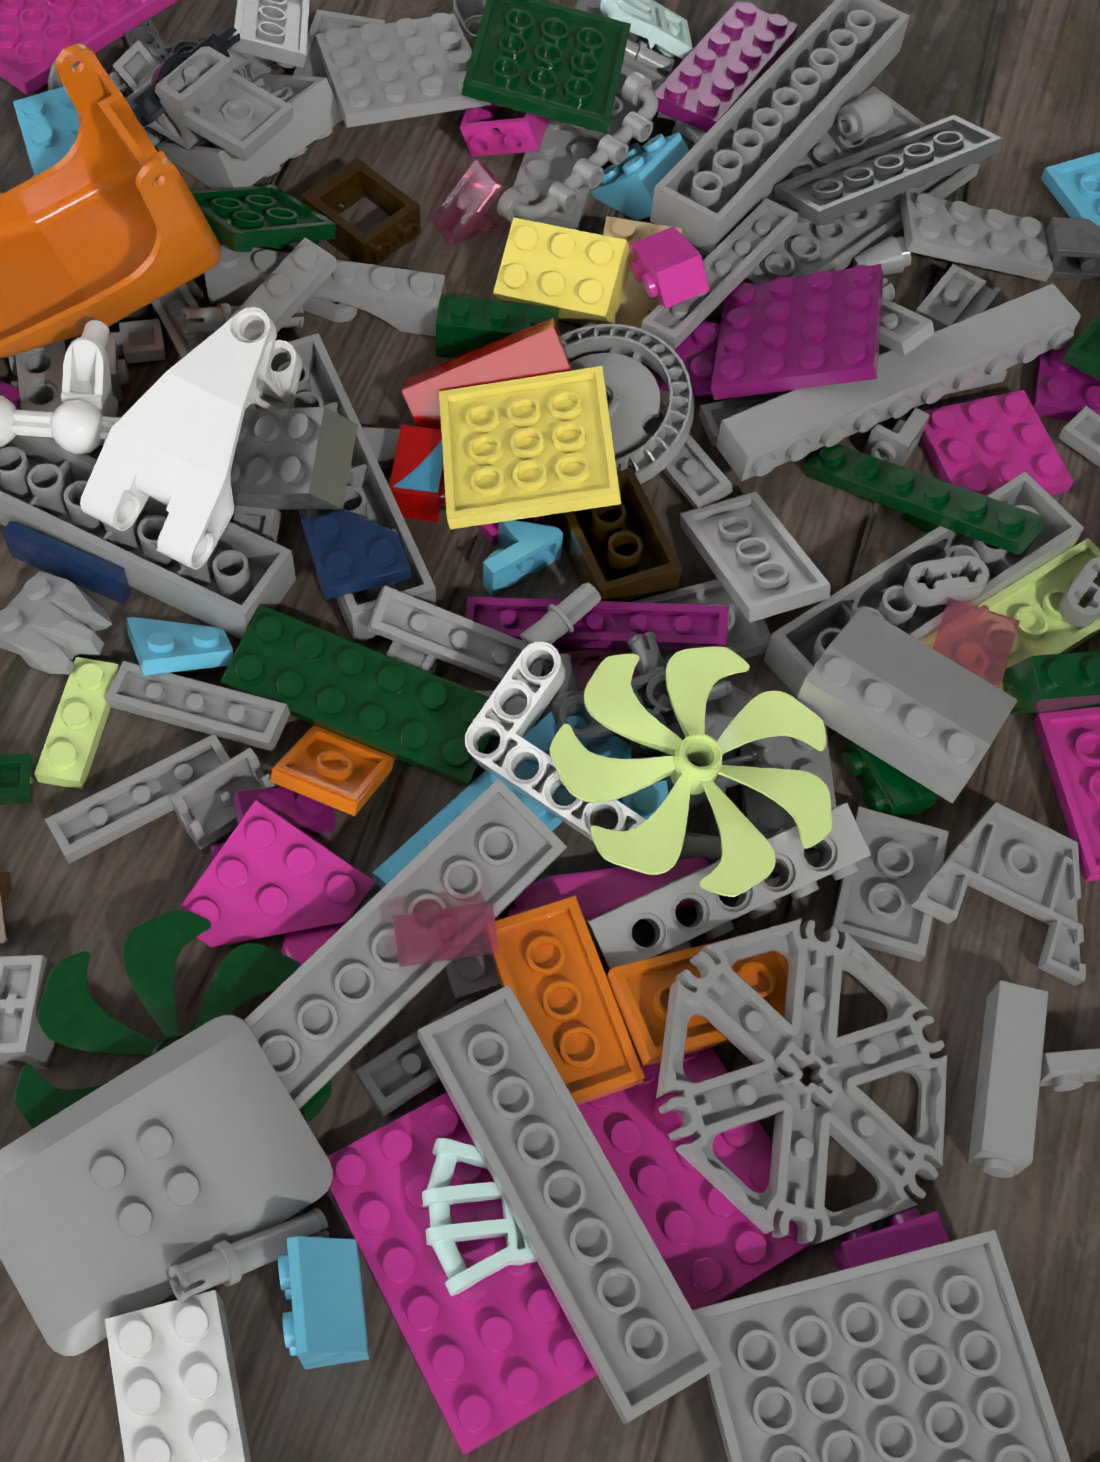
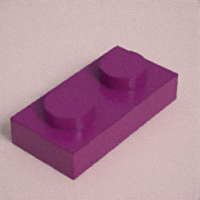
[232,787,337,835]

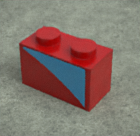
[389,425,446,522]

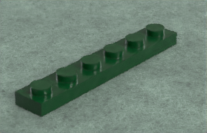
[804,444,1043,555]

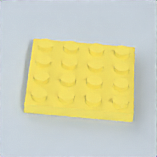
[439,366,621,530]

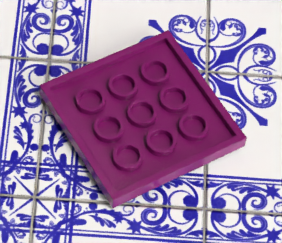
[711,264,884,400]

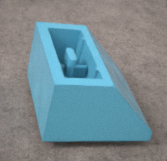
[590,133,690,221]
[278,1236,369,1369]

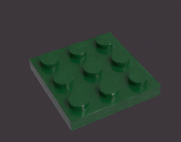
[191,185,336,252]

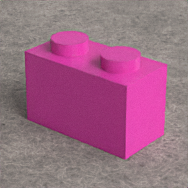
[629,226,710,309]

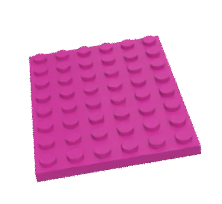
[327,1005,812,1457]

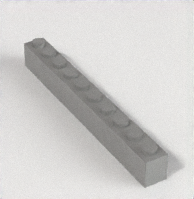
[716,283,1081,482]

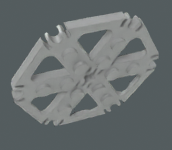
[656,919,947,1245]

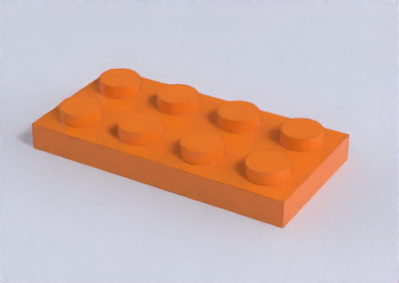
[483,896,645,1106]
[606,935,789,1067]

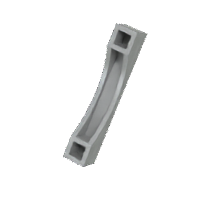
[204,243,445,337]

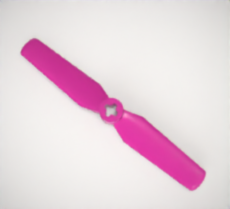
[282,857,709,965]

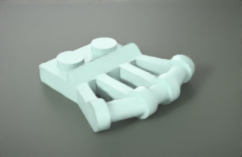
[600,0,693,60]
[422,1138,537,1296]

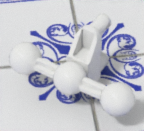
[0,320,121,455]

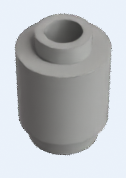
[838,93,893,141]

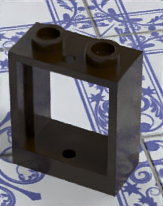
[301,158,421,265]

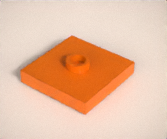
[270,725,395,816]

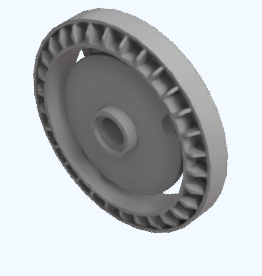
[561,324,694,484]

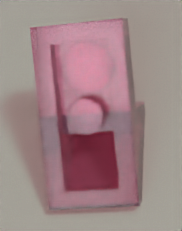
[431,160,505,245]

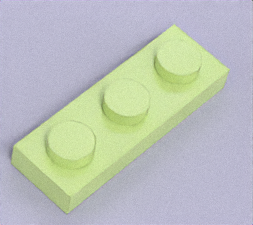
[34,657,120,790]

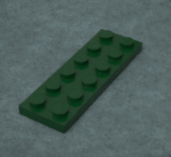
[220,605,506,787]

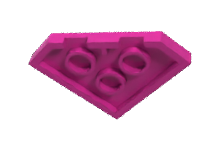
[179,800,375,947]

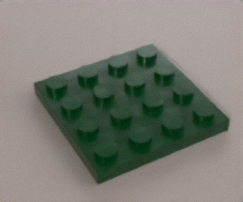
[461,0,631,134]

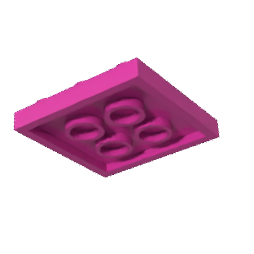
[921,390,1074,496]

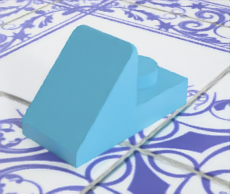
[483,520,563,597]

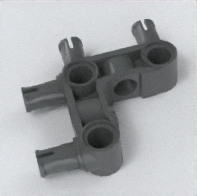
[542,632,762,810]

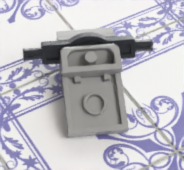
[127,27,294,161]

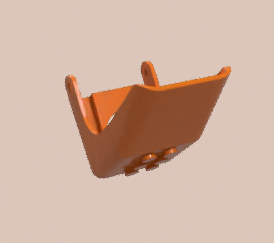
[0,44,221,359]

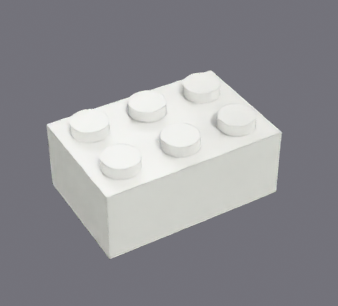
[105,1290,251,1462]

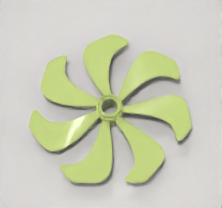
[549,646,832,897]

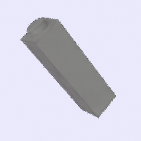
[968,980,1048,1178]

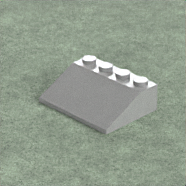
[157,74,343,189]
[796,606,1018,803]

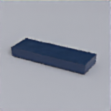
[2,521,131,604]

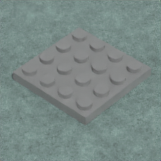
[315,13,491,128]

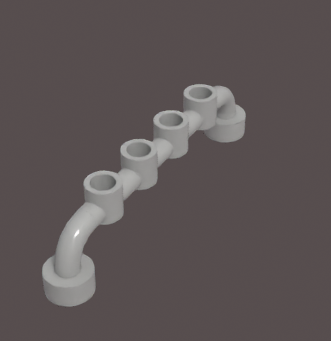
[497,72,659,223]

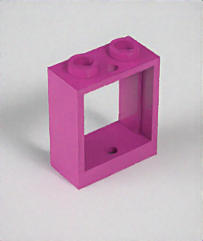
[460,103,549,157]

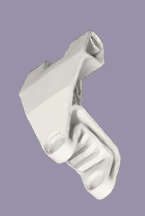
[80,307,302,570]

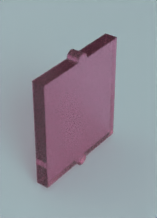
[932,598,1020,688]

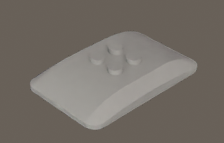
[0,1015,333,1356]

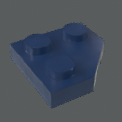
[300,509,411,600]

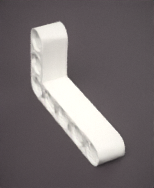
[465,642,646,841]

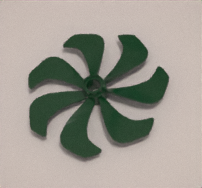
[14,909,332,1129]

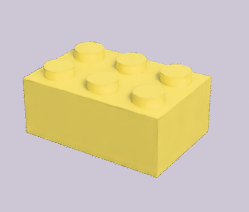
[493,217,633,325]

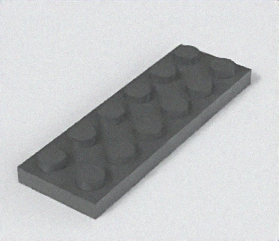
[775,115,1002,226]

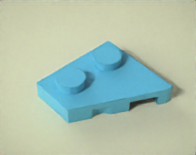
[127,617,233,676]

